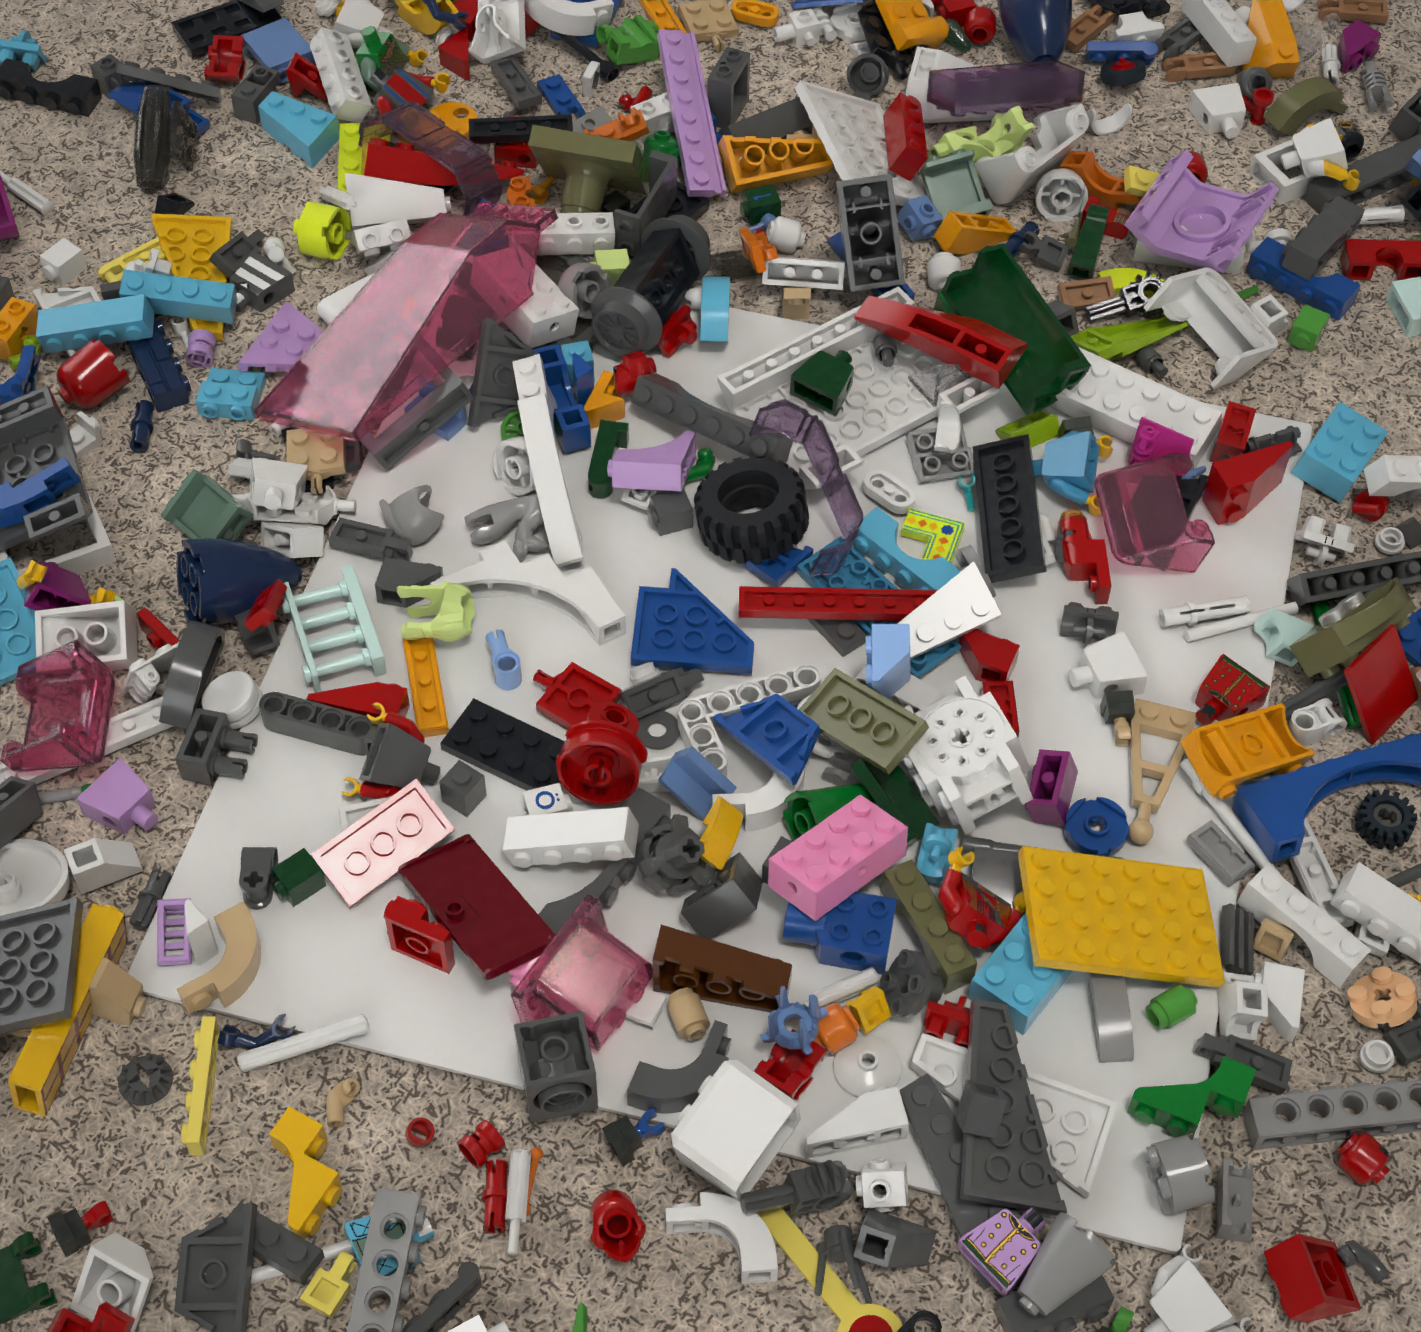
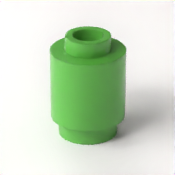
[1145,984,1198,1030]

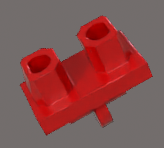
[655,305,698,358]
[923,995,970,1049]

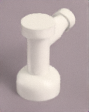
[263,237,296,275]

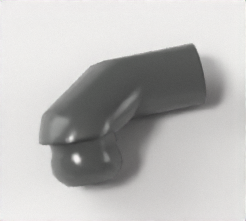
[1337,1240,1390,1284]

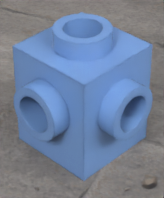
[897,195,943,241]

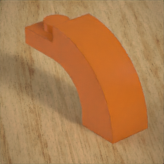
[1059,151,1143,209]

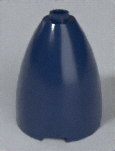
[997,0,1072,72]
[176,538,302,626]

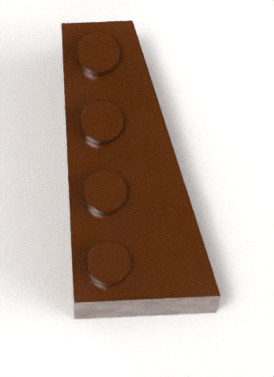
[652,924,792,1013]

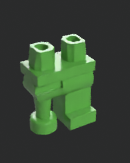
[596,15,660,65]

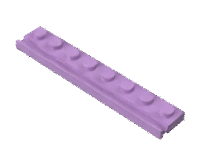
[657,29,727,197]

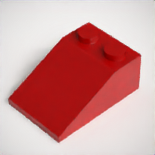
[1202,441,1293,525]

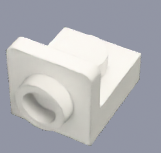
[70,411,103,459]

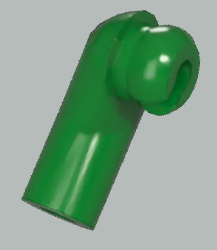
[685,448,716,483]

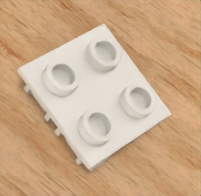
[120,642,179,705]

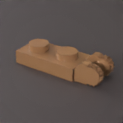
[1317,0,1389,24]
[1066,4,1115,53]
[1162,52,1236,82]

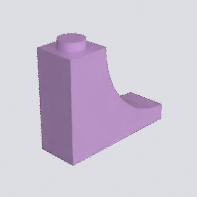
[607,430,697,491]

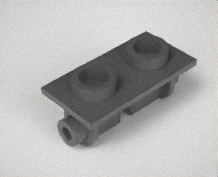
[1243,425,1302,455]

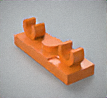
[584,107,650,141]
[739,227,778,273]

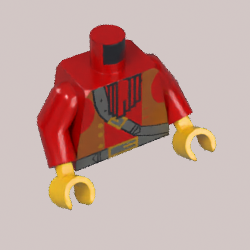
[938,846,1026,949]

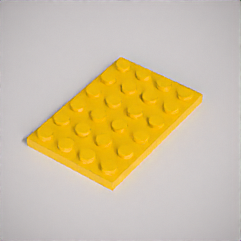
[1018,846,1225,988]

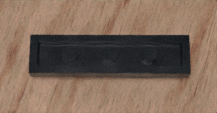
[469,114,573,144]

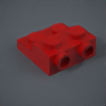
[384,896,455,974]

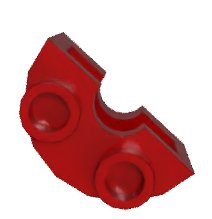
[204,35,246,82]
[754,1029,827,1100]

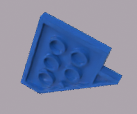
[631,568,754,674]

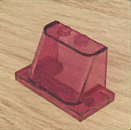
[510,894,653,1051]

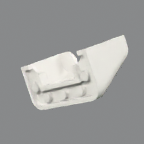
[974,103,1089,205]

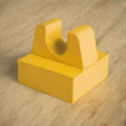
[846,985,892,1034]

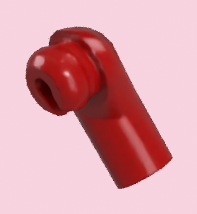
[618,86,652,112]

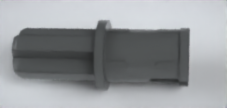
[130,868,172,930]

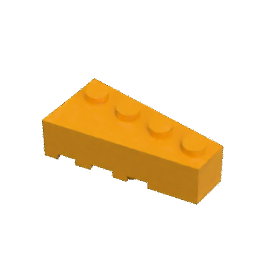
[718,135,834,194]

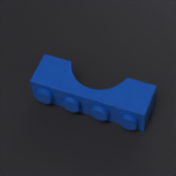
[1246,236,1361,321]
[533,344,591,453]

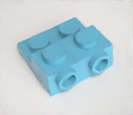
[195,368,266,421]

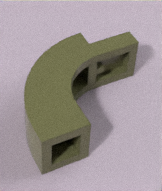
[1263,77,1349,136]

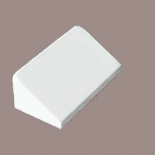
[185,899,218,966]

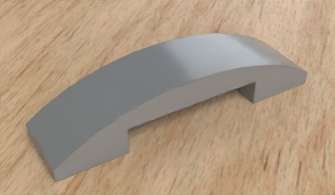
[1085,972,1134,1063]

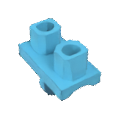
[0,30,48,72]
[916,823,958,885]

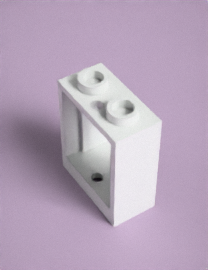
[1249,140,1322,205]

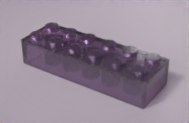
[927,60,1085,117]

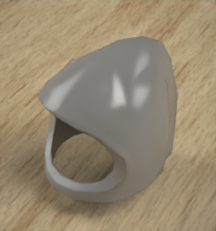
[379,485,444,545]

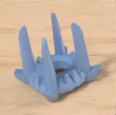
[760,985,828,1055]

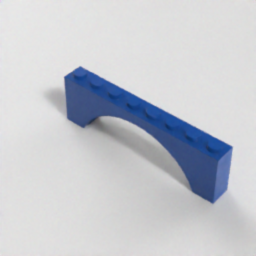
[1232,733,1421,863]

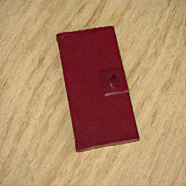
[398,834,561,980]

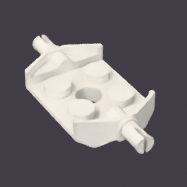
[230,485,357,525]

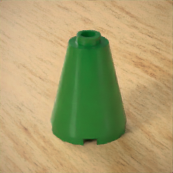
[783,783,873,840]

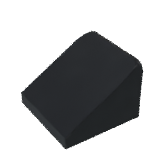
[155,193,195,215]

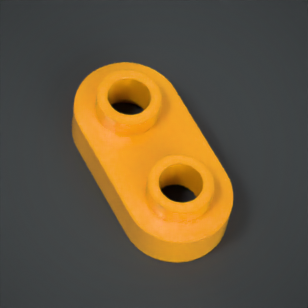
[731,0,779,27]

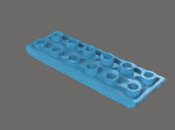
[797,536,961,678]

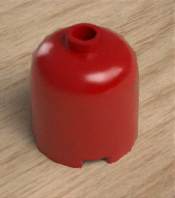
[56,338,130,409]

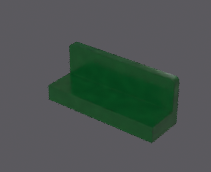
[850,758,939,846]

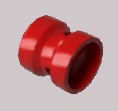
[457,1119,506,1169]

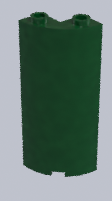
[941,243,1091,416]

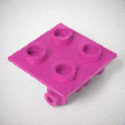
[1127,417,1195,478]

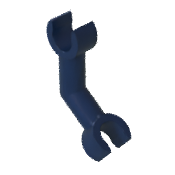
[422,0,469,31]
[217,1014,296,1050]

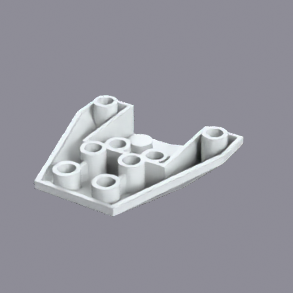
[905,46,1013,123]

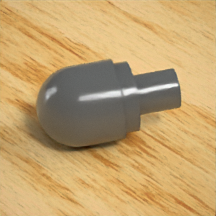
[874,333,897,367]
[1135,347,1168,377]

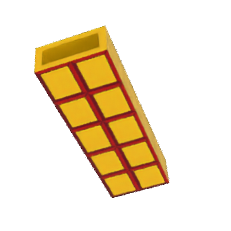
[8,903,128,1117]

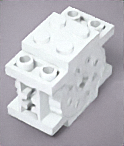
[903,675,1033,835]

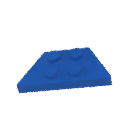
[713,694,821,786]

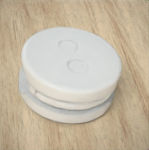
[201,671,263,730]

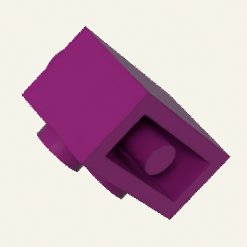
[1025,749,1078,826]

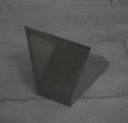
[710,250,763,283]

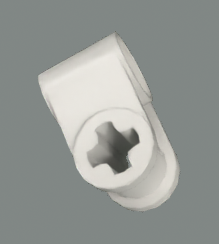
[1288,698,1348,747]

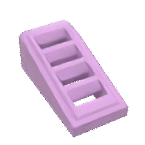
[157,898,192,966]

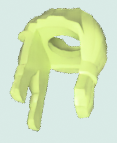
[397,580,476,642]

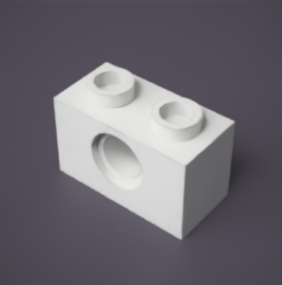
[630,92,675,144]

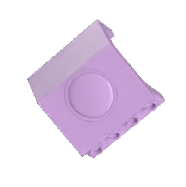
[1124,149,1279,273]

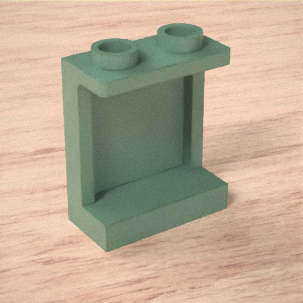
[920,149,993,228]
[161,470,254,540]

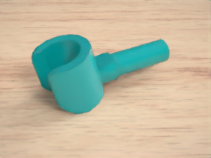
[958,473,976,512]

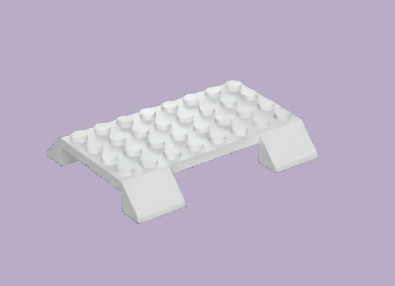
[717,286,1001,489]

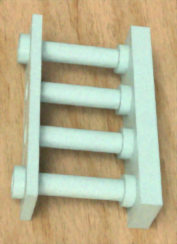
[282,564,387,693]

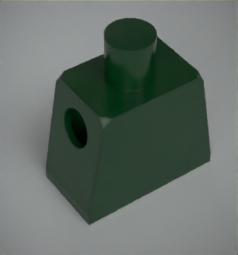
[790,350,854,416]

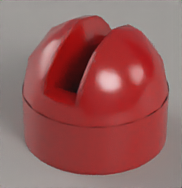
[405,1117,435,1148]

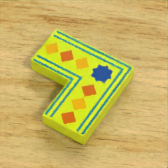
[901,508,965,564]

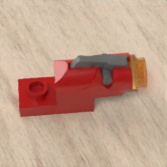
[1055,509,1112,604]

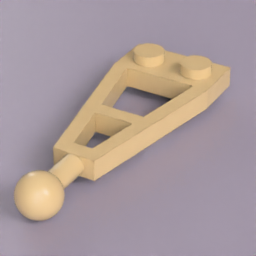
[1128,698,1196,844]

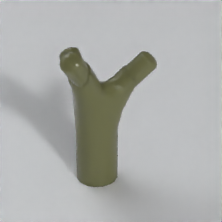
[1063,219,1080,248]

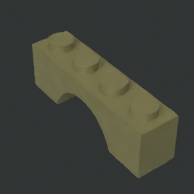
[881,859,977,995]

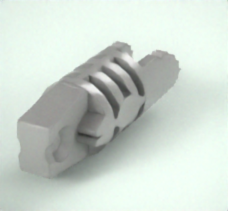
[1361,60,1393,113]

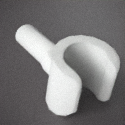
[171,317,190,349]

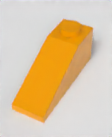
[934,211,1016,255]

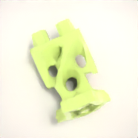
[928,105,1035,178]

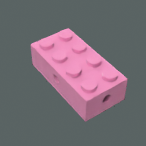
[768,795,908,921]

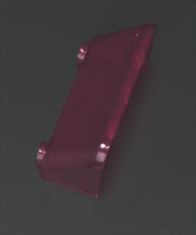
[1094,453,1215,573]

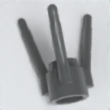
[815,1225,873,1304]

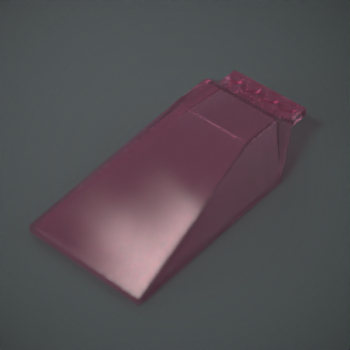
[254,201,558,442]

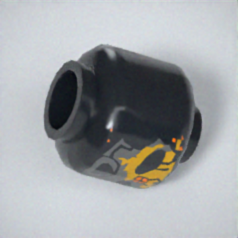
[1334,121,1364,160]

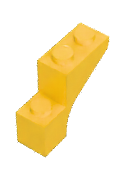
[269,1106,342,1239]

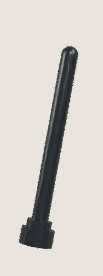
[551,30,620,83]

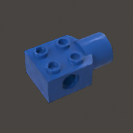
[783,892,897,975]

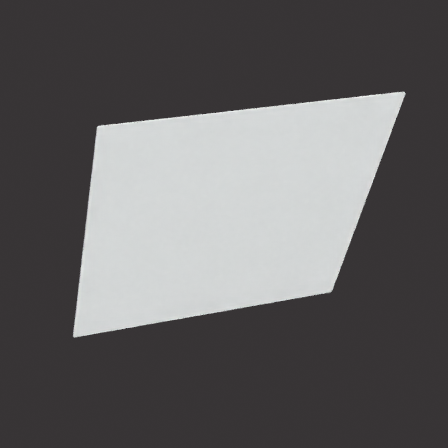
[128,254,1312,1254]

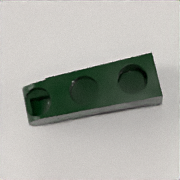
[1069,203,1110,279]
[588,420,629,499]

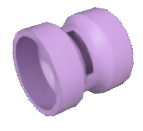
[185,329,216,367]

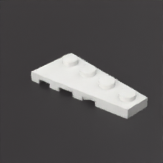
[898,561,1001,660]

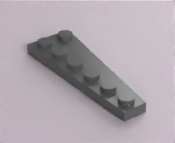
[899,1073,1021,1290]

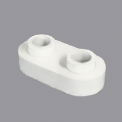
[863,469,915,514]

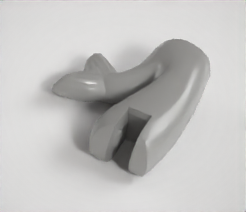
[464,493,549,562]

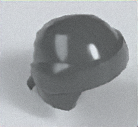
[846,53,889,101]

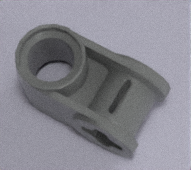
[239,847,278,910]

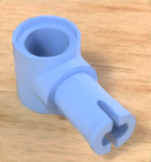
[485,629,522,691]

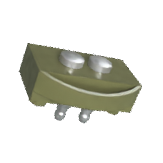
[1289,577,1416,679]

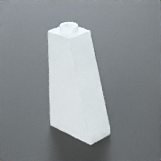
[345,173,452,231]

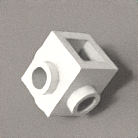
[856,1158,909,1212]

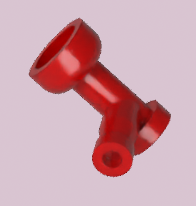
[1242,88,1274,126]

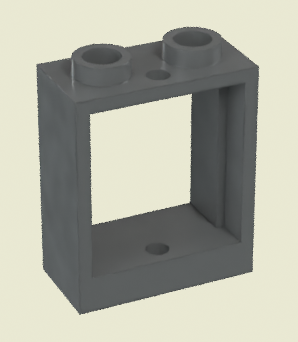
[707,47,750,128]

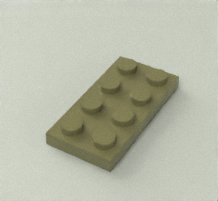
[799,668,929,775]

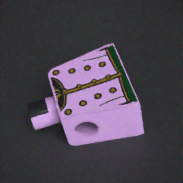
[957,1207,1046,1297]

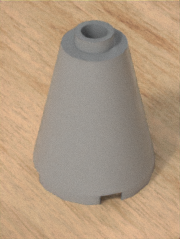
[1017,1212,1116,1317]

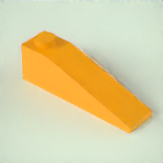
[1241,0,1300,79]

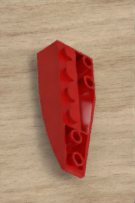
[361,137,524,186]
[854,295,1028,389]

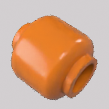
[814,1003,860,1054]

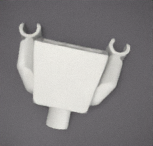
[1143,1244,1252,1332]

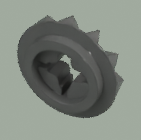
[117,1052,173,1106]

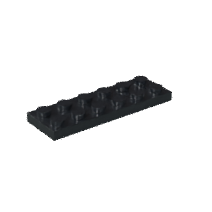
[972,434,1047,583]

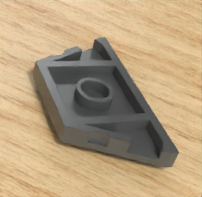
[467,317,535,427]
[174,1203,258,1332]

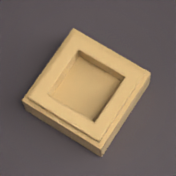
[1254,917,1295,962]

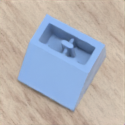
[866,624,911,699]

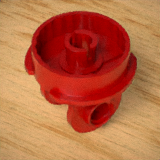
[556,702,648,805]

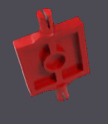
[533,662,622,728]

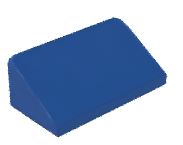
[572,353,594,407]

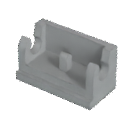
[1215,1158,1253,1243]

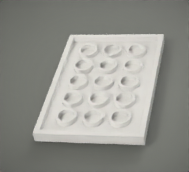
[795,80,928,206]

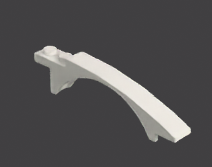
[512,354,584,567]

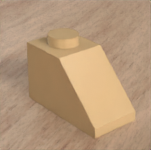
[89,957,147,1027]

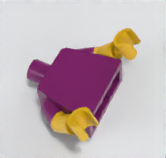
[17,560,116,611]

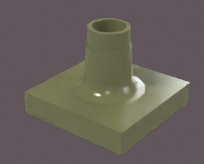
[528,125,649,213]

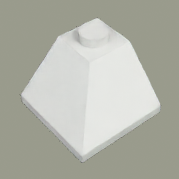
[70,1232,154,1332]

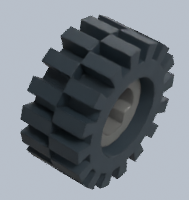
[1355,789,1418,850]

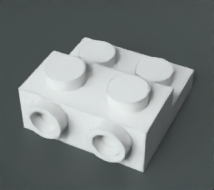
[350,218,412,257]

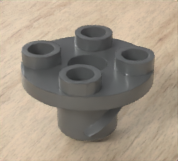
[880,949,944,1018]

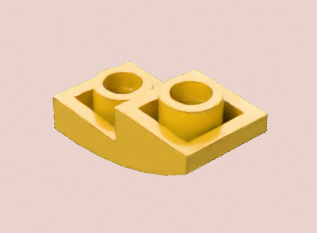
[699,796,743,870]

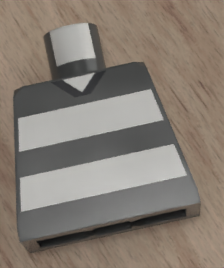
[230,251,295,312]

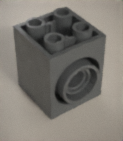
[514,1011,598,1123]

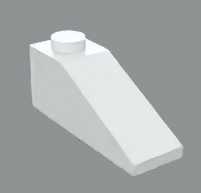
[804,1086,909,1159]

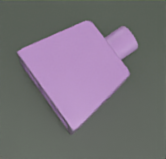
[76,758,158,834]

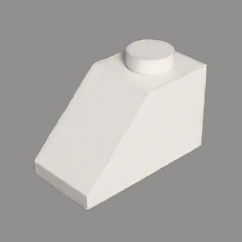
[261,521,325,558]
[1254,961,1305,1042]

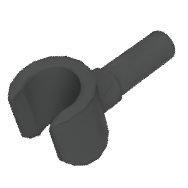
[236,439,276,460]

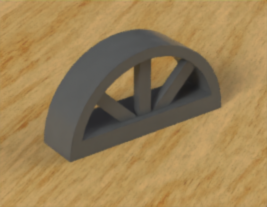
[159,620,225,729]

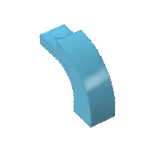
[700,276,730,342]

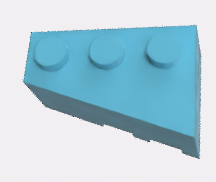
[258,91,339,169]

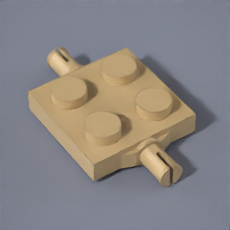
[677,0,739,52]
[286,412,346,494]

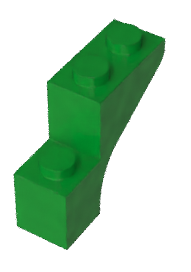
[1127,1056,1256,1137]

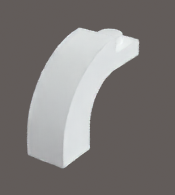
[524,0,614,36]
[712,767,805,832]
[665,1192,778,1284]

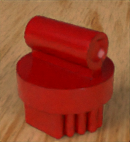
[1352,488,1390,521]

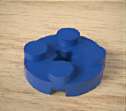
[1064,797,1129,856]

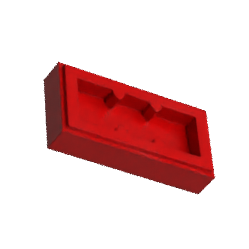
[136,607,180,650]
[981,681,1020,737]

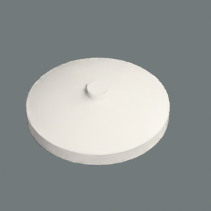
[0,839,71,916]

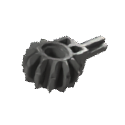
[740,1160,854,1215]

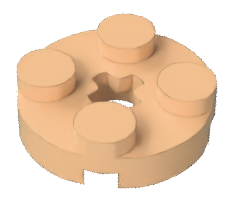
[1347,966,1418,1028]

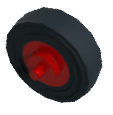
[1101,57,1146,88]

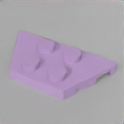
[239,301,325,373]

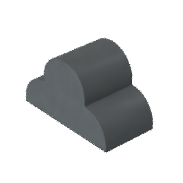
[836,174,905,292]

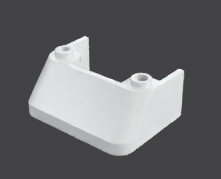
[1143,267,1278,388]

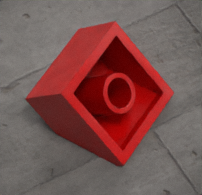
[1264,1234,1361,1323]

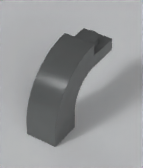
[627,1020,732,1114]

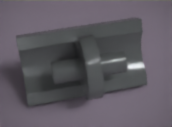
[1060,602,1119,644]

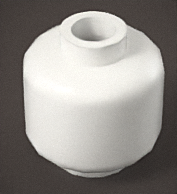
[766,216,806,254]
[927,252,962,292]

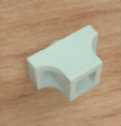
[1254,608,1316,667]

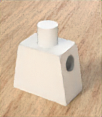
[1189,83,1246,139]
[249,457,308,511]
[1069,631,1148,699]

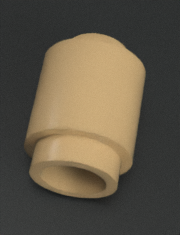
[668,988,710,1041]

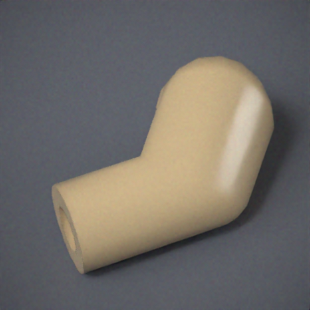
[326,1078,360,1127]

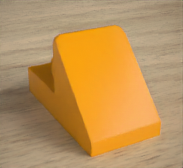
[584,370,625,429]

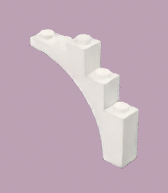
[430,540,626,646]

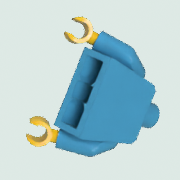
[1033,431,1113,517]

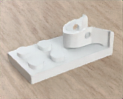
[468,0,526,64]

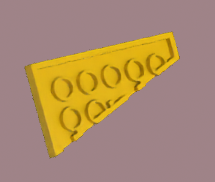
[150,213,232,341]

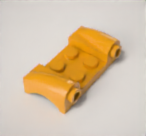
[875,0,949,51]
[1181,703,1315,800]

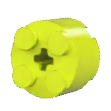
[293,201,351,260]

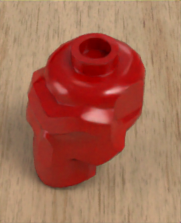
[613,351,657,398]
[590,1190,646,1262]

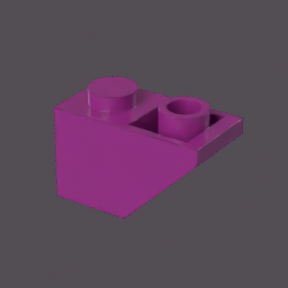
[1337,19,1381,74]

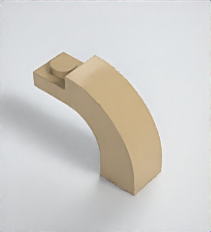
[177,901,261,1014]

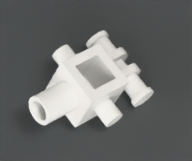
[772,6,837,47]

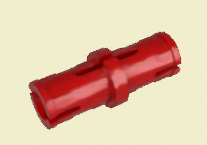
[482,1159,508,1233]

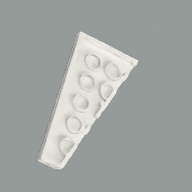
[911,1033,1118,1198]

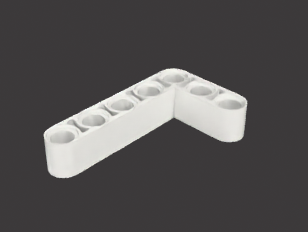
[677,664,821,778]

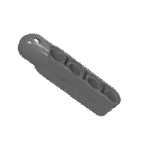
[259,692,378,756]

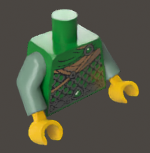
[356,26,428,93]

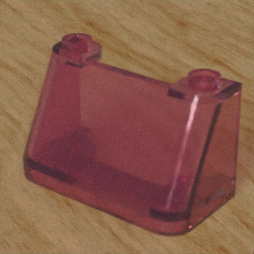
[0,639,115,772]

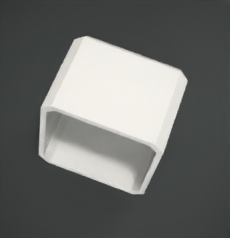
[671,1059,801,1201]

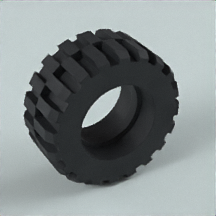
[694,455,809,565]

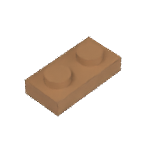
[1057,276,1116,310]

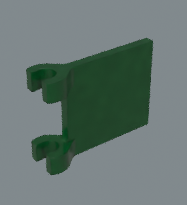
[0,1232,58,1324]

